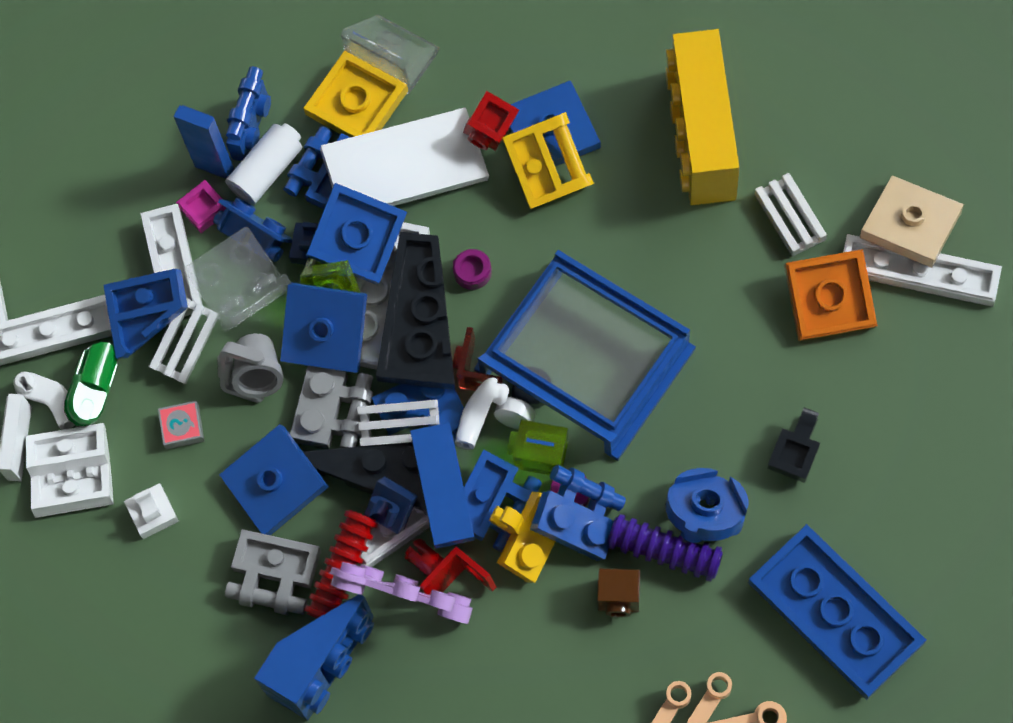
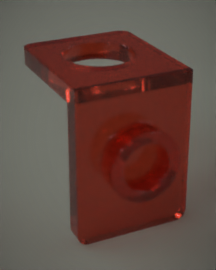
[453,327,504,391]

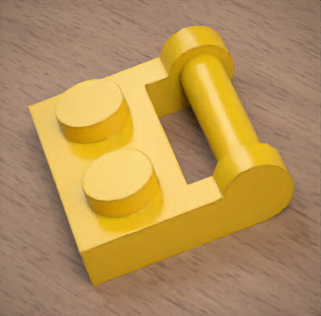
[502,112,594,209]

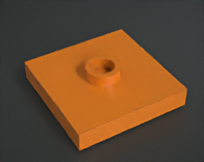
[784,249,878,341]

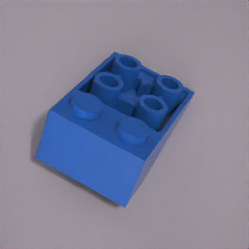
[254,594,374,721]

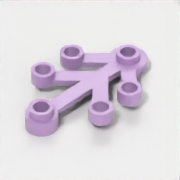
[330,562,473,624]

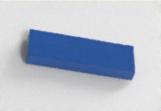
[173,105,234,179]
[410,422,475,549]

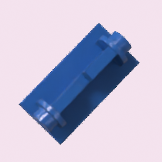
[213,198,292,262]

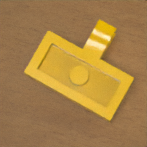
[489,492,556,583]

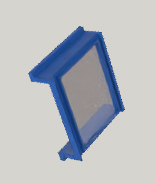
[474,250,696,461]

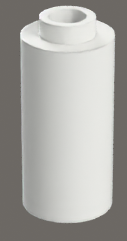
[225,123,302,205]

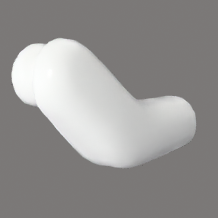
[13,372,75,430]
[455,378,509,450]

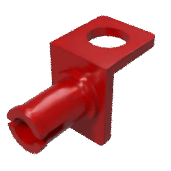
[405,539,497,595]

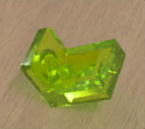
[300,257,360,293]

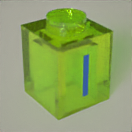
[507,419,569,476]

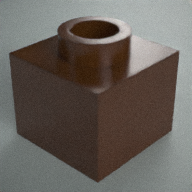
[598,568,640,617]

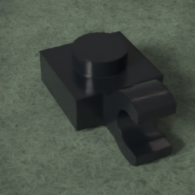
[767,407,820,483]

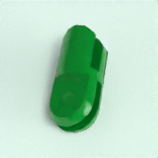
[64,342,118,426]

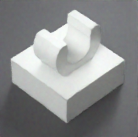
[124,483,179,539]

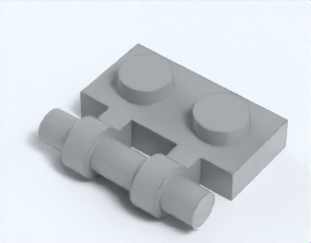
[290,366,373,449]
[225,529,321,615]

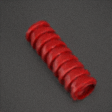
[304,510,378,618]

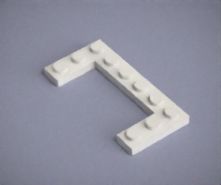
[0,204,203,366]

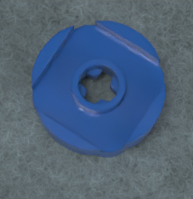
[665,468,749,543]

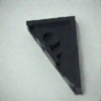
[303,442,428,516]

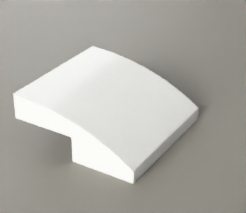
[26,423,113,518]

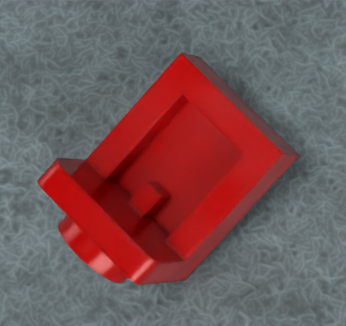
[463,91,519,151]

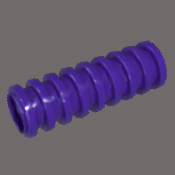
[608,514,723,582]

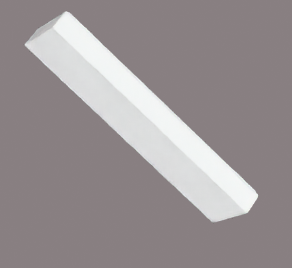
[843,234,1002,307]

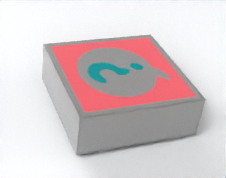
[158,401,205,449]

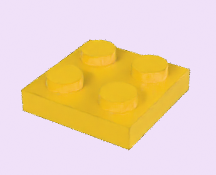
[303,51,408,137]

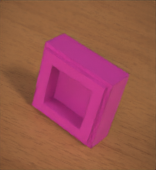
[176,180,226,233]

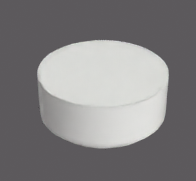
[494,397,536,430]

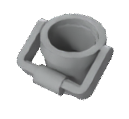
[217,333,283,403]

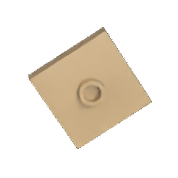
[860,175,964,268]

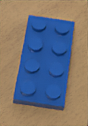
[748,524,926,700]

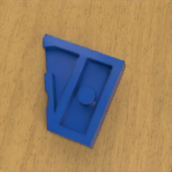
[103,269,188,359]

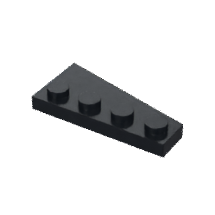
[376,232,456,390]

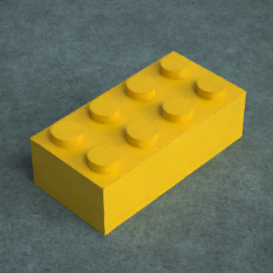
[665,29,739,205]

